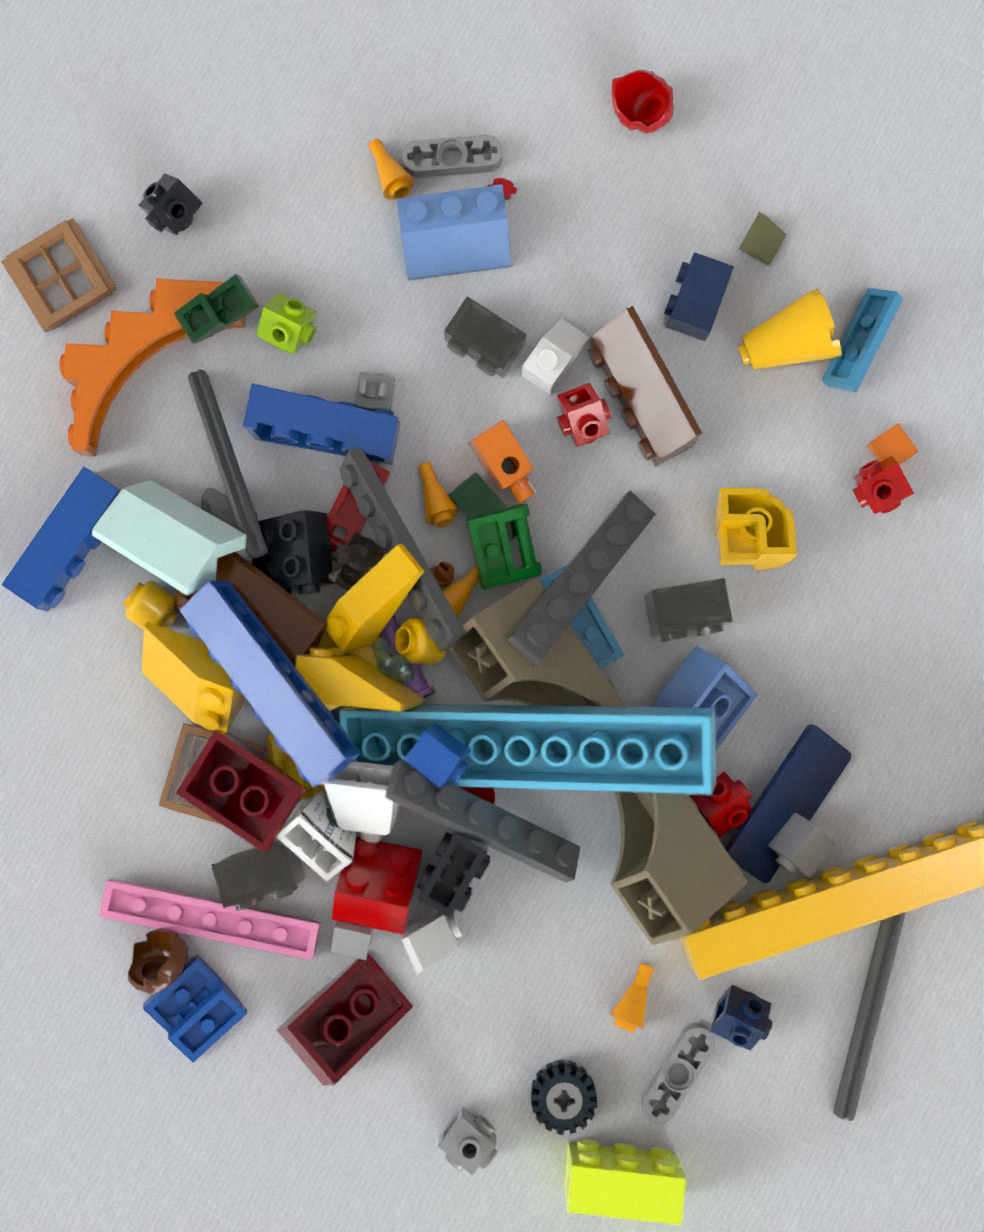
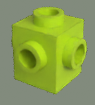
[256,292,316,355]

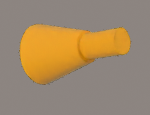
[368,139,414,200]
[417,462,459,528]
[442,565,479,618]
[610,963,654,1033]

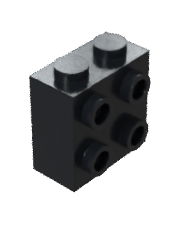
[252,510,334,595]
[416,831,491,918]

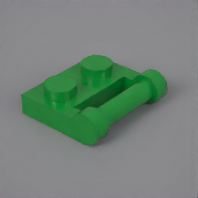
[465,504,543,590]

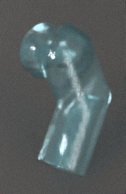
[372,639,415,684]

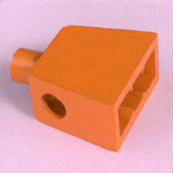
[468,420,537,503]

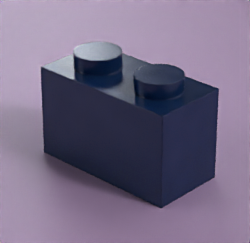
[664,252,734,341]

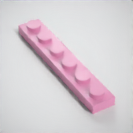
[99,879,321,960]

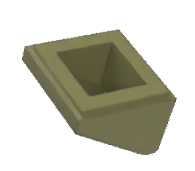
[739,212,787,265]

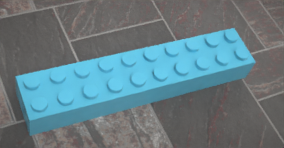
[340,704,716,794]

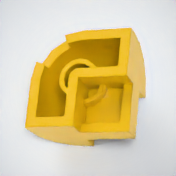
[715,488,797,570]

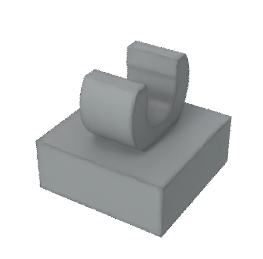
[355,372,396,411]

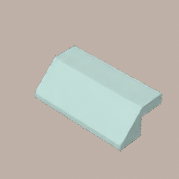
[92,480,246,595]

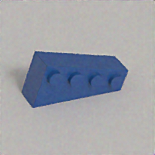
[243,383,401,465]

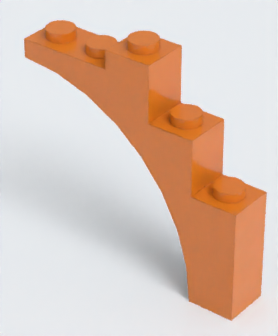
[59,278,246,457]

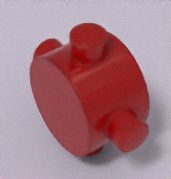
[488,178,517,200]

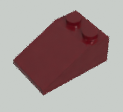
[176,730,306,853]
[277,953,413,1086]

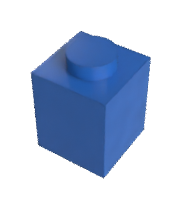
[404,723,471,788]

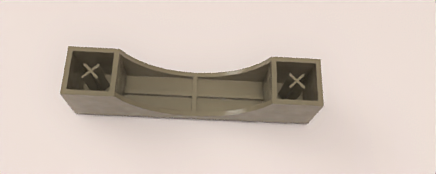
[449,577,748,945]

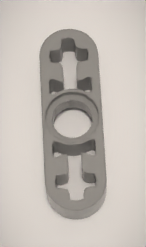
[402,135,503,178]
[641,1023,715,1124]

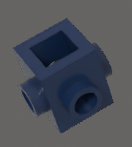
[710,984,773,1050]

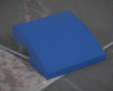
[143,954,247,1063]

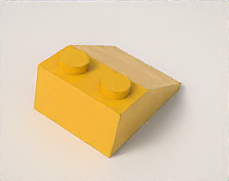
[142,621,245,732]
[296,646,423,711]

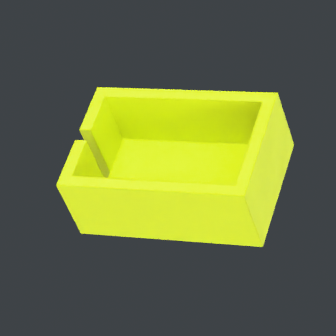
[564,1139,686,1225]

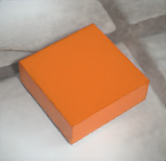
[867,423,919,465]

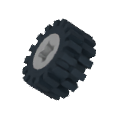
[531,1060,597,1135]

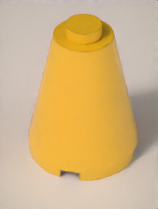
[737,288,842,370]

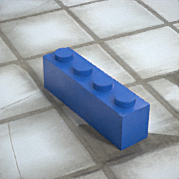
[1,466,121,611]

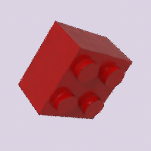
[331,836,422,935]

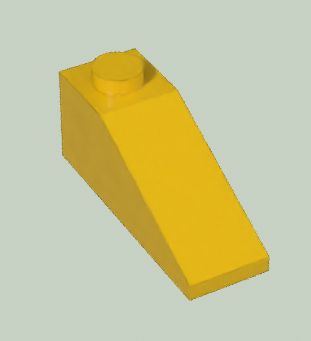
[325,544,424,652]

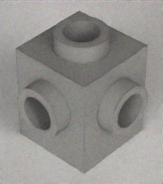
[438,1106,497,1175]

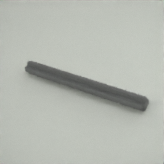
[188,369,268,559]
[833,912,906,1121]

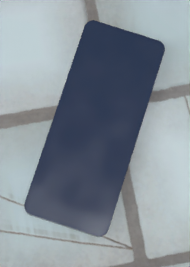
[725,724,851,883]

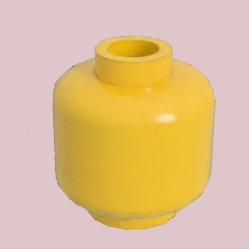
[122,581,179,630]
[395,617,449,665]

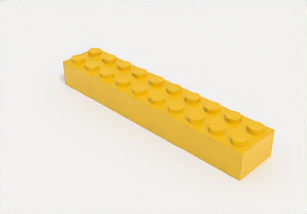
[680,821,984,980]

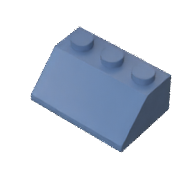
[397,184,512,281]
[650,646,758,750]

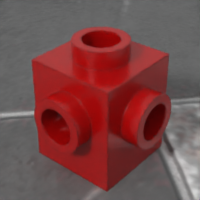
[556,382,611,447]
[852,456,914,515]
[690,771,752,838]

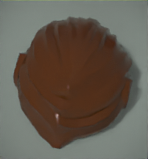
[127,928,189,994]

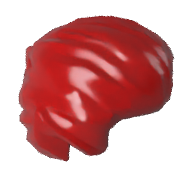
[611,70,675,134]

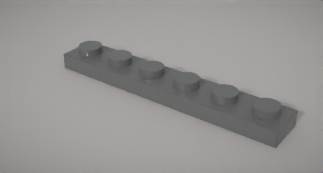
[339,447,465,652]
[507,491,656,665]
[385,760,580,883]

